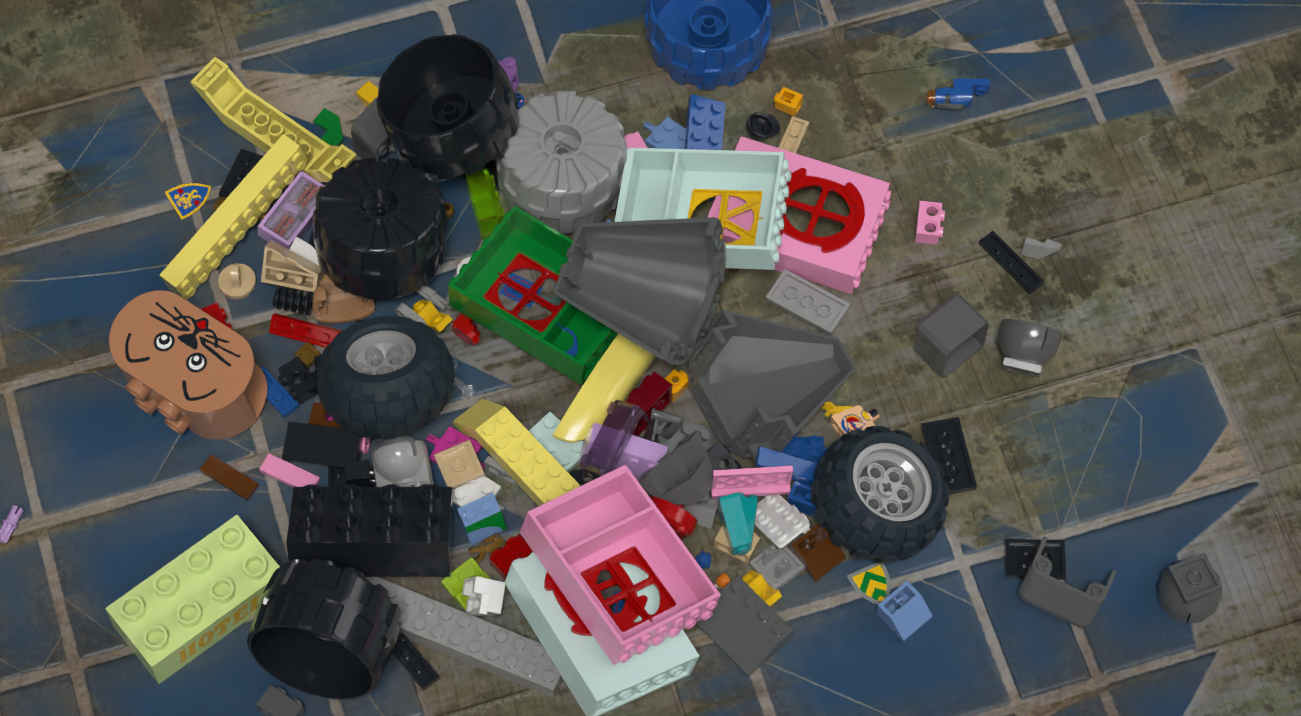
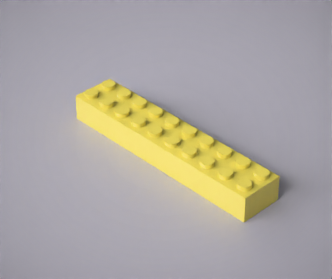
[160,134,308,300]

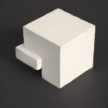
[462,576,506,617]

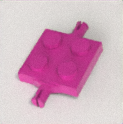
[426,426,485,471]

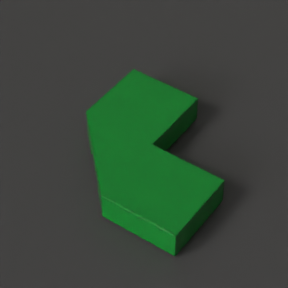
[313,108,344,146]

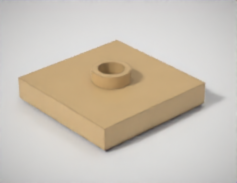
[434,440,485,489]

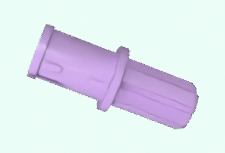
[0,505,24,544]

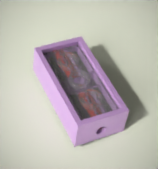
[258,171,325,249]

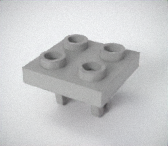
[749,543,805,590]

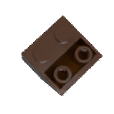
[790,524,846,582]

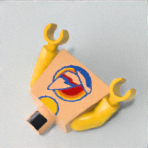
[821,402,880,437]

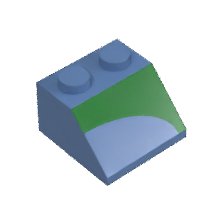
[454,493,506,546]

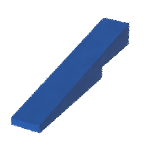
[755,446,864,491]

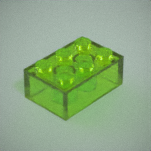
[466,169,505,240]

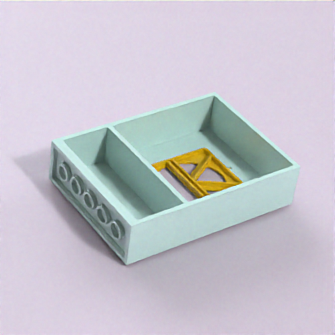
[615,148,791,270]

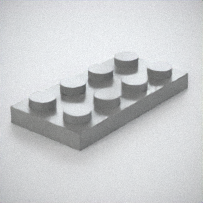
[765,269,850,336]

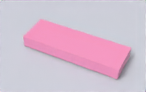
[259,454,320,487]

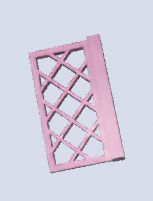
[711,466,793,499]

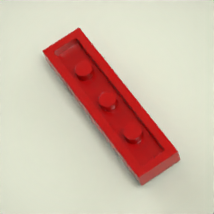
[269,313,342,348]

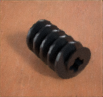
[273,285,313,316]

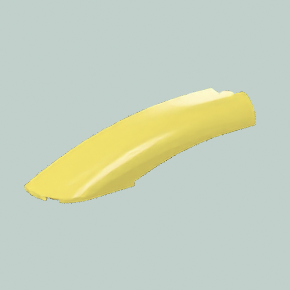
[553,334,655,443]

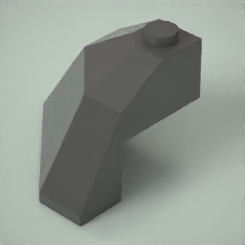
[638,430,713,505]

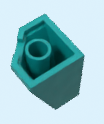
[718,492,758,556]

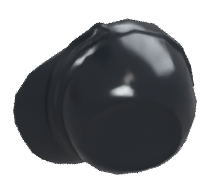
[746,112,780,141]

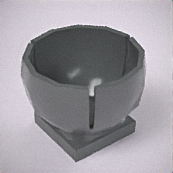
[998,319,1061,378]
[1157,553,1223,624]

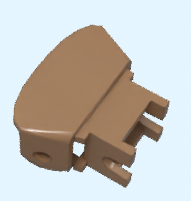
[312,273,375,324]

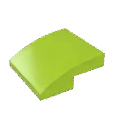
[440,557,491,611]

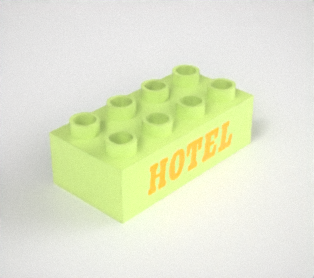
[105,515,280,684]

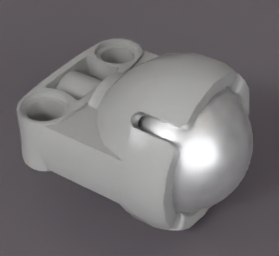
[371,435,434,487]

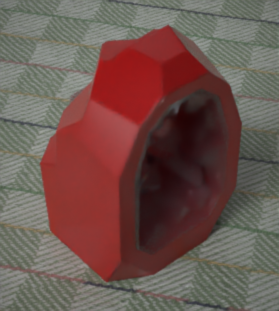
[452,314,481,345]

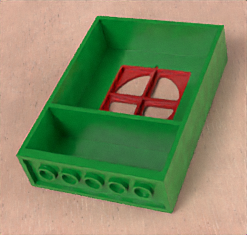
[448,206,618,385]

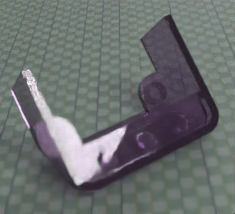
[580,399,649,479]

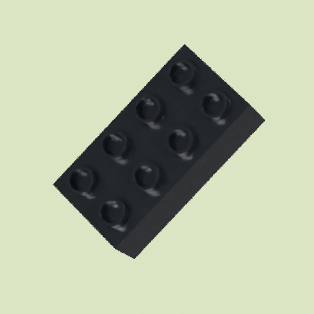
[286,484,454,577]

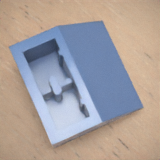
[876,581,933,642]

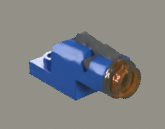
[927,79,990,110]

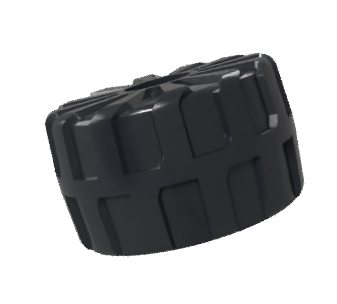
[376,34,519,179]
[313,158,447,300]
[247,559,401,700]

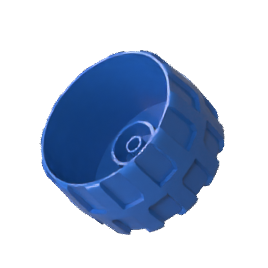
[645,0,773,90]

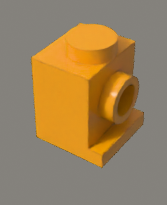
[773,87,803,117]
[665,369,689,402]

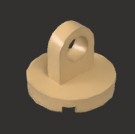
[218,263,257,300]

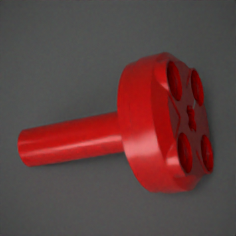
[649,496,698,540]

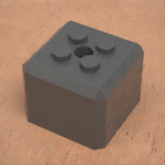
[914,295,989,378]

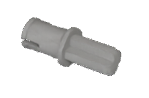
[416,285,450,312]

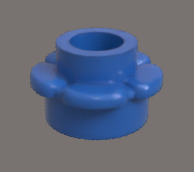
[696,551,711,570]

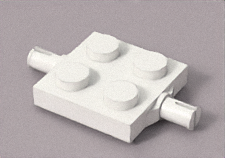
[452,476,504,511]

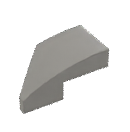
[1021,237,1062,259]

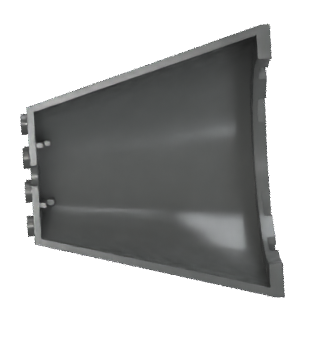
[553,217,726,365]

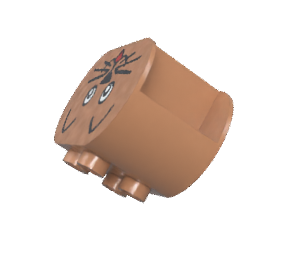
[109,290,268,440]

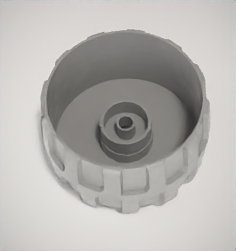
[496,90,627,234]

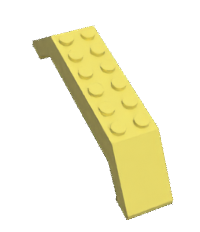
[190,57,357,182]
[452,399,580,506]

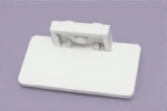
[755,495,811,548]

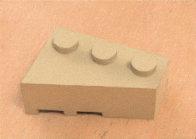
[261,240,323,292]

